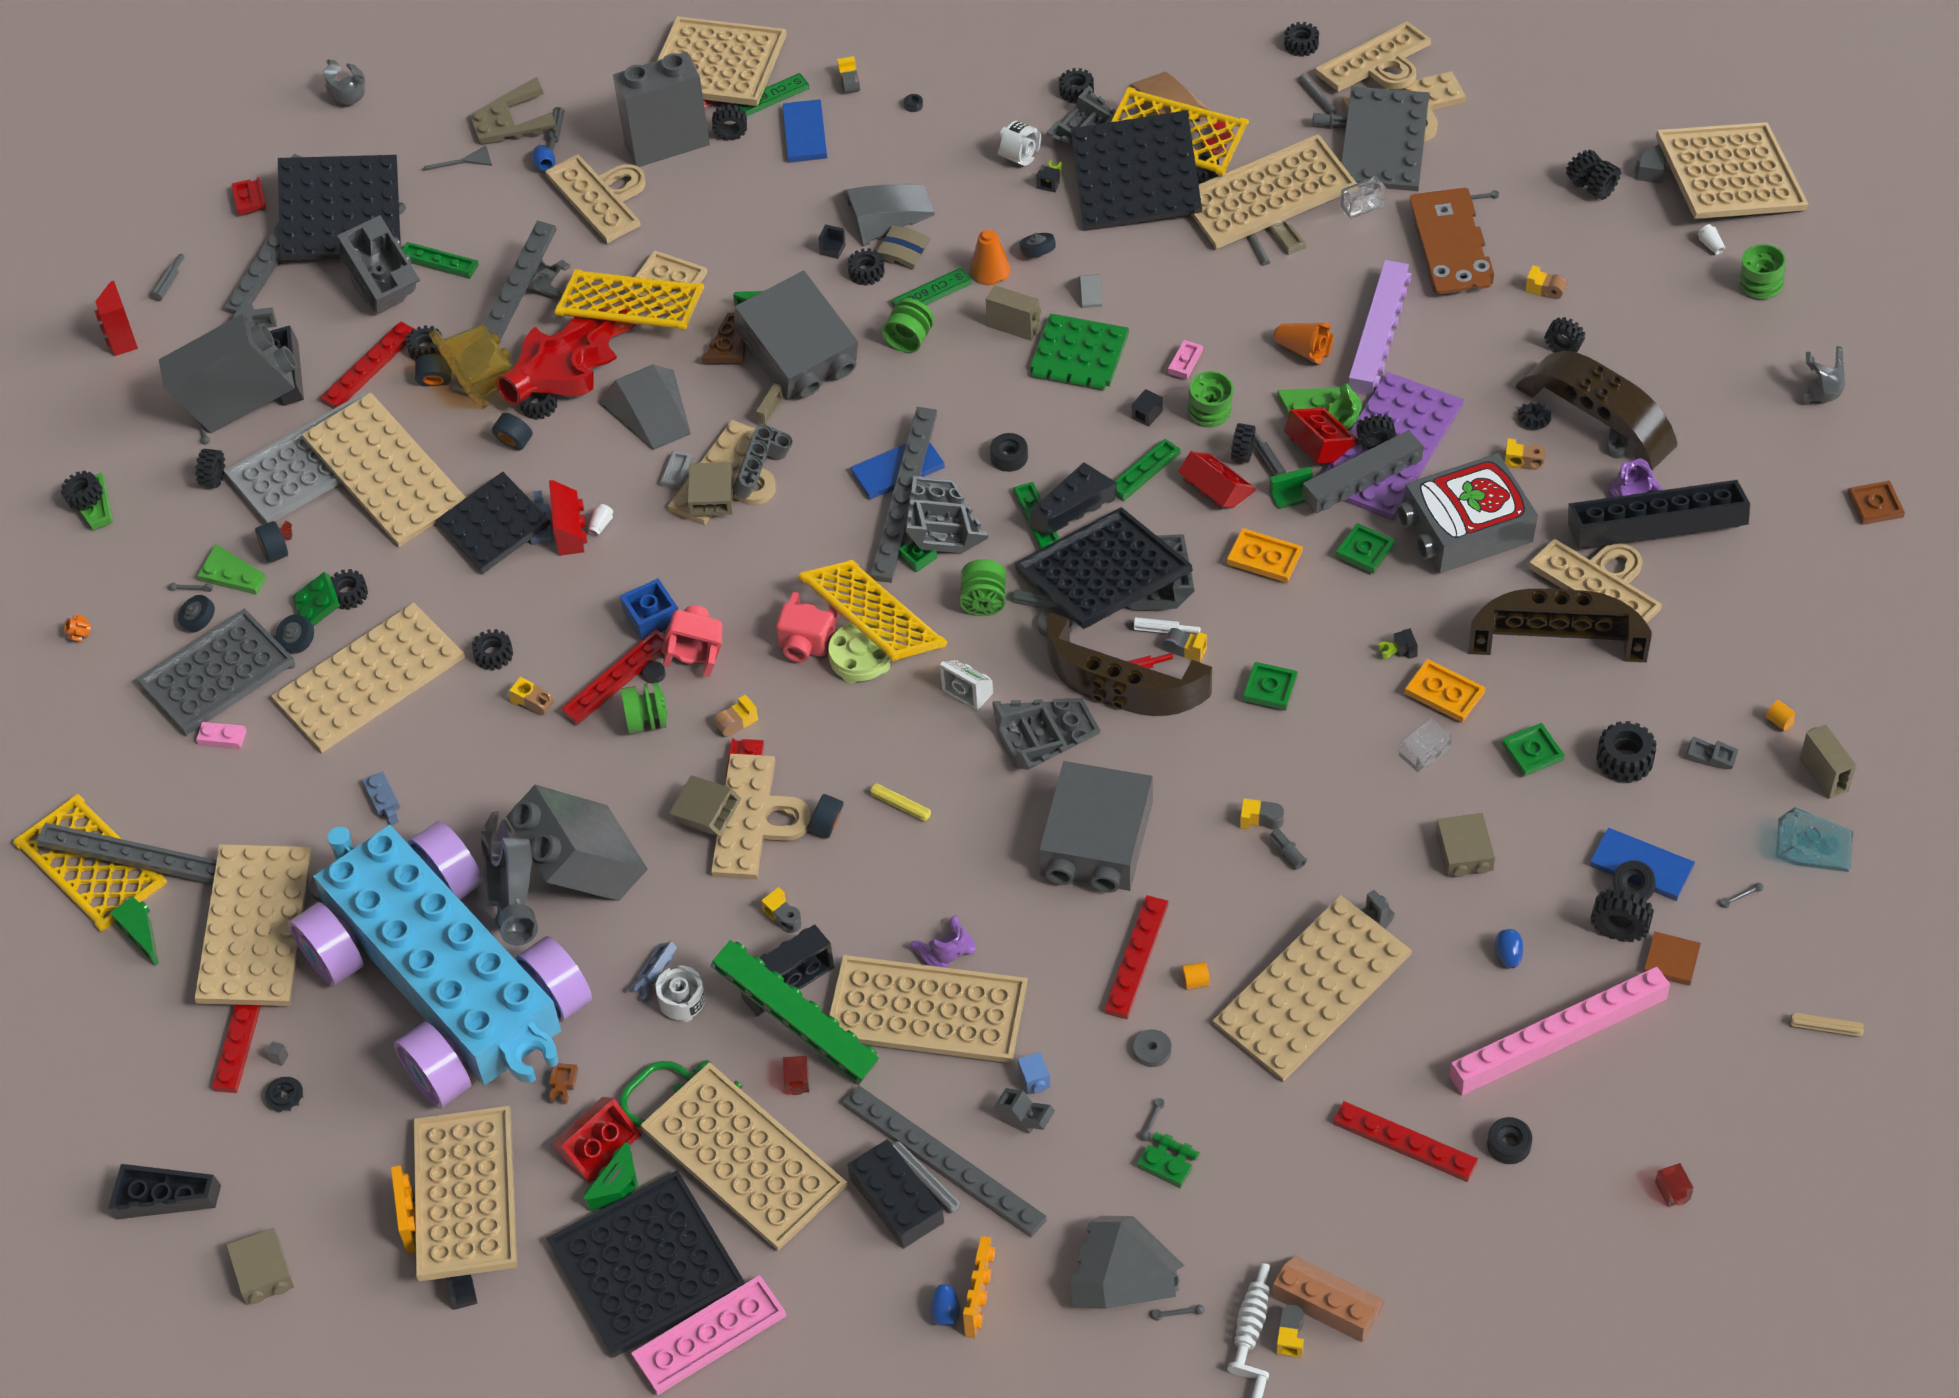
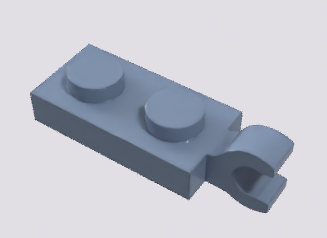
[530,490,553,545]
[362,771,400,825]
[630,942,677,1000]

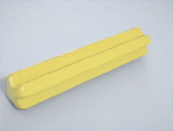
[870,783,931,821]

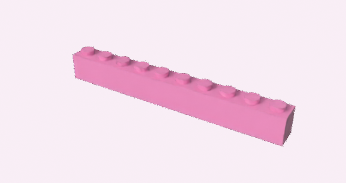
[1449,967,1670,1095]

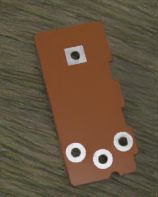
[1410,187,1494,294]

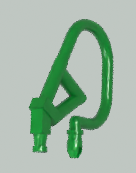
[619,1060,742,1127]

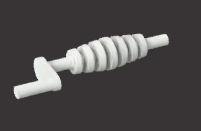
[1227,1263,1270,1398]

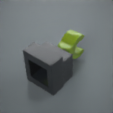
[1036,160,1062,192]
[1379,628,1418,659]

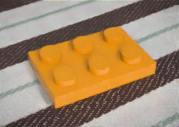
[1227,528,1303,583]
[1404,659,1486,723]
[391,1165,416,1254]

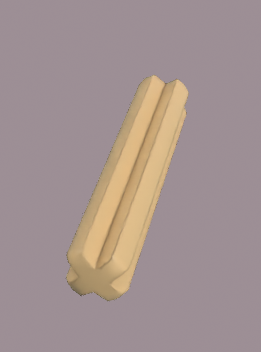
[1791,1013,1864,1036]

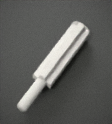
[1133,617,1201,633]

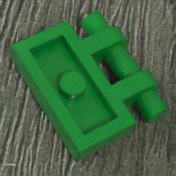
[1137,1132,1200,1188]

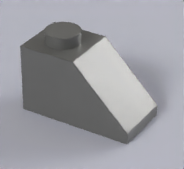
[1635,145,1666,184]

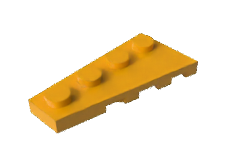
[963,1236,995,1338]

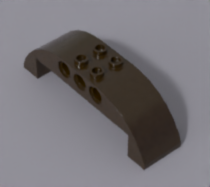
[1516,351,1678,470]
[1468,588,1652,663]
[1047,612,1212,716]

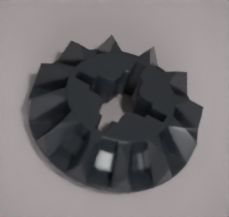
[1518,401,1551,430]
[265,1077,303,1113]

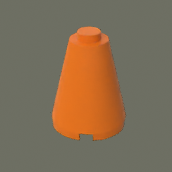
[970,230,1010,285]
[1274,322,1333,364]

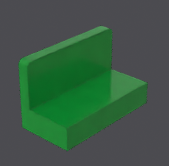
[1269,467,1313,509]

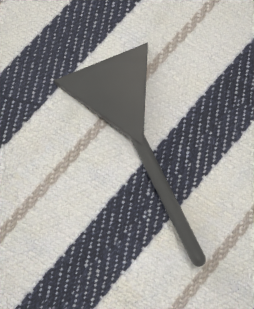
[424,145,492,169]

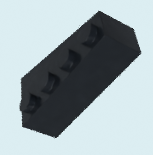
[270,325,304,405]
[1030,462,1117,537]
[108,1164,221,1220]

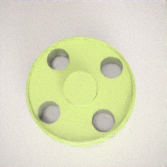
[828,623,891,684]

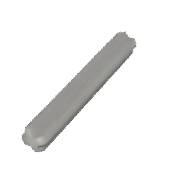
[892,1141,960,1213]

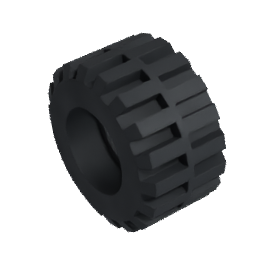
[1596,721,1657,783]

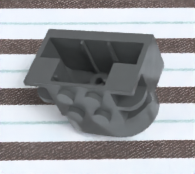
[337,215,420,314]

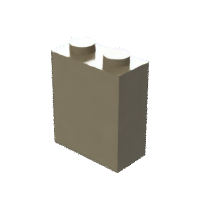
[986,285,1042,341]
[688,462,734,516]
[1800,725,1856,799]
[669,775,742,837]
[1436,813,1495,877]
[227,1227,294,1305]

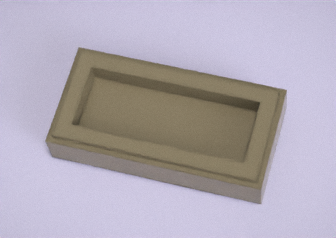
[1269,219,1306,255]
[756,383,783,425]

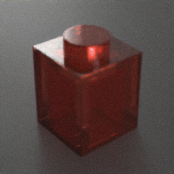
[783,1056,810,1095]
[1655,1163,1694,1207]

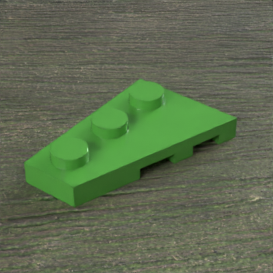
[1277,388,1341,415]
[77,472,113,530]
[197,544,266,595]

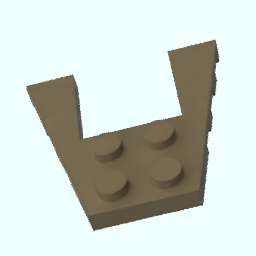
[470,77,558,144]

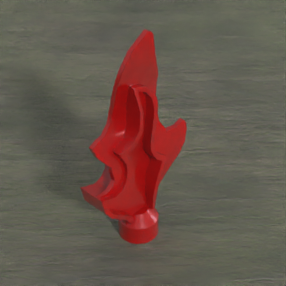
[496,300,636,405]

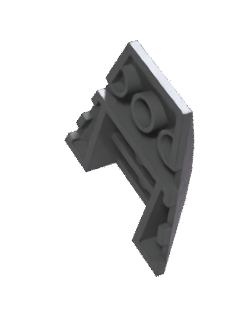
[1046,86,1122,145]
[843,184,935,247]
[600,364,691,450]
[906,476,989,553]
[1128,534,1195,610]
[992,698,1101,770]

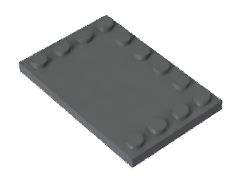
[1342,86,1429,191]
[137,608,295,735]

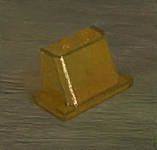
[429,323,514,409]

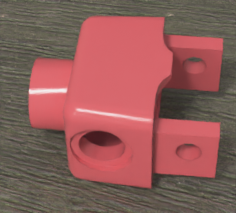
[776,592,840,663]
[661,605,723,677]

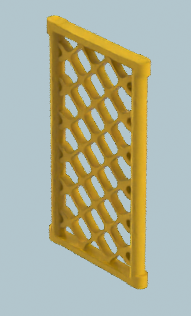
[1111,87,1249,176]
[555,269,704,331]
[798,560,948,661]
[13,794,167,931]

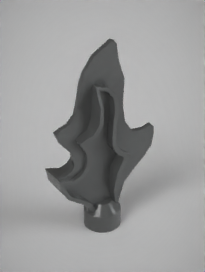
[481,811,538,946]

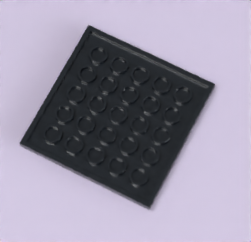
[1071,110,1203,231]
[278,155,401,260]
[1014,507,1193,630]
[547,1170,745,1358]

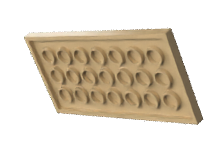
[1191,134,1357,249]
[302,392,466,547]
[271,603,465,753]
[195,844,312,1006]
[1213,895,1412,1082]
[830,955,1028,1063]
[641,1062,847,1251]
[414,1105,518,1282]

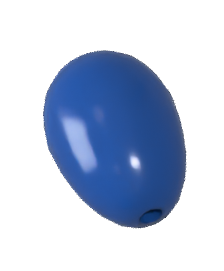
[532,145,555,171]
[1495,929,1524,968]
[930,1284,960,1326]

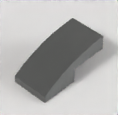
[1685,736,1739,769]

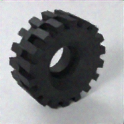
[1590,888,1654,942]

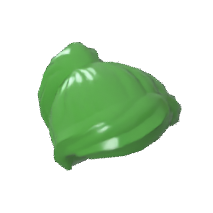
[1327,383,1362,429]

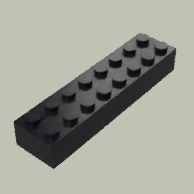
[1568,480,1750,549]

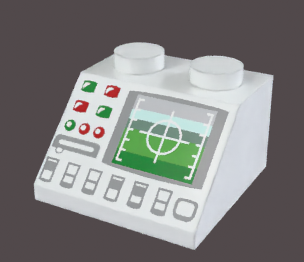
[940,660,993,711]

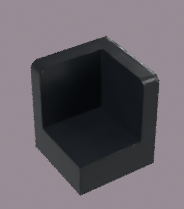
[818,224,846,259]
[1131,389,1163,427]
[446,1274,478,1310]

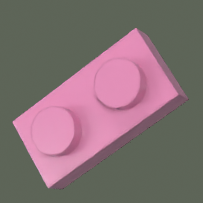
[1168,340,1203,379]
[196,722,246,749]

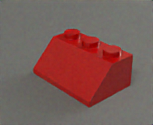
[94,281,138,356]
[1284,408,1358,464]
[1178,451,1257,509]
[549,480,588,556]
[550,1097,642,1183]

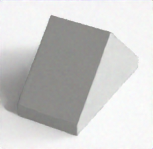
[1079,274,1102,308]

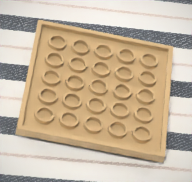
[658,16,787,106]
[1656,122,1809,219]

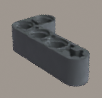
[733,424,793,499]

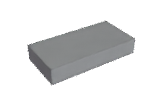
[660,451,693,490]

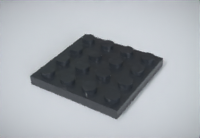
[435,471,551,574]

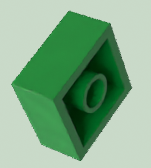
[899,540,937,573]

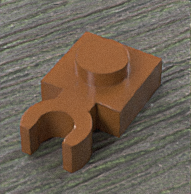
[549,1063,578,1104]

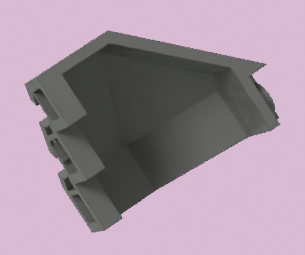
[1070,1216,1185,1309]

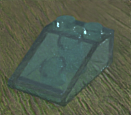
[1776,807,1853,872]

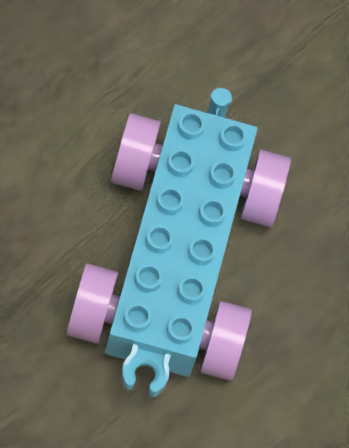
[288,821,592,1109]

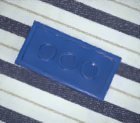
[782,99,827,162]
[851,443,945,500]
[1590,827,1695,901]

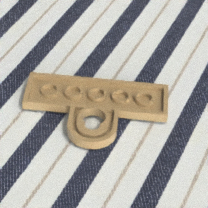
[1315,21,1431,92]
[1342,71,1466,142]
[545,154,646,244]
[668,420,776,525]
[1528,539,1662,623]
[711,754,811,879]

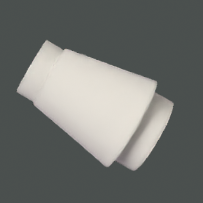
[1698,224,1725,255]
[587,504,613,537]

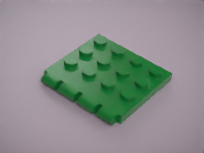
[1030,313,1129,390]

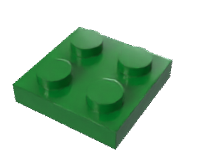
[1336,523,1395,574]
[293,572,340,627]
[1243,662,1298,711]
[1502,723,1565,777]

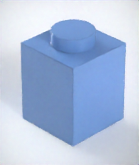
[1018,1052,1050,1094]

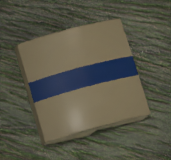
[877,225,930,270]

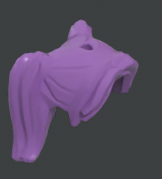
[1608,459,1663,497]
[910,915,976,968]

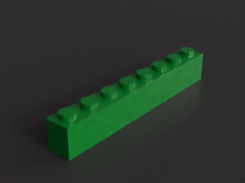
[710,939,879,1085]

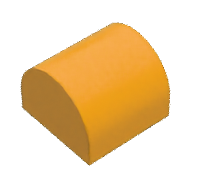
[1766,700,1795,731]
[1182,961,1210,990]

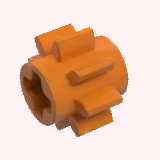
[64,614,91,642]

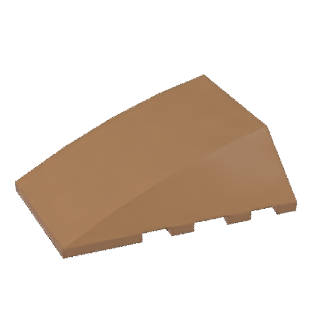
[1131,72,1215,122]

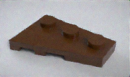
[702,313,746,364]

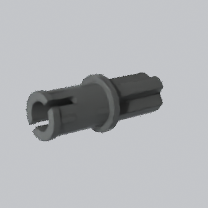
[1312,113,1347,128]
[1269,829,1307,870]

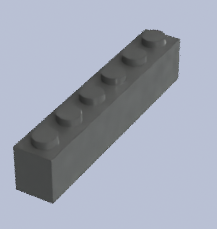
[1302,430,1424,513]

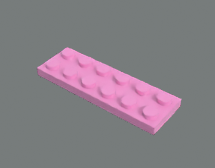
[631,1275,787,1395]

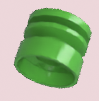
[1740,244,1786,299]
[881,298,934,353]
[1188,371,1234,427]
[960,559,1006,616]
[621,682,668,734]

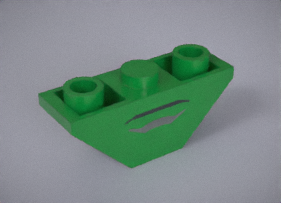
[583,1142,638,1211]

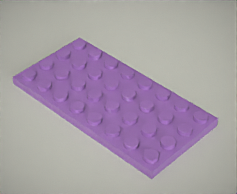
[1325,372,1464,520]

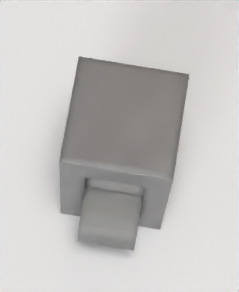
[267,1041,288,1066]

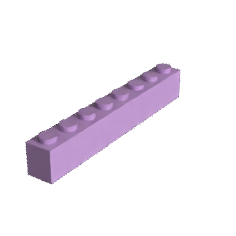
[1349,260,1412,396]

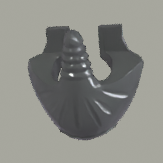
[323,59,365,105]
[522,248,570,300]
[1803,346,1845,404]

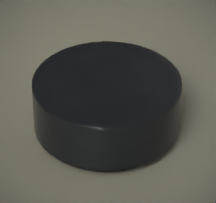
[904,94,923,112]
[643,661,666,683]

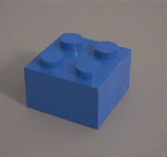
[620,578,678,640]

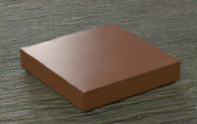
[1848,480,1905,525]
[1643,931,1701,986]

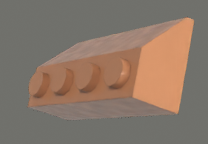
[1272,1256,1385,1342]

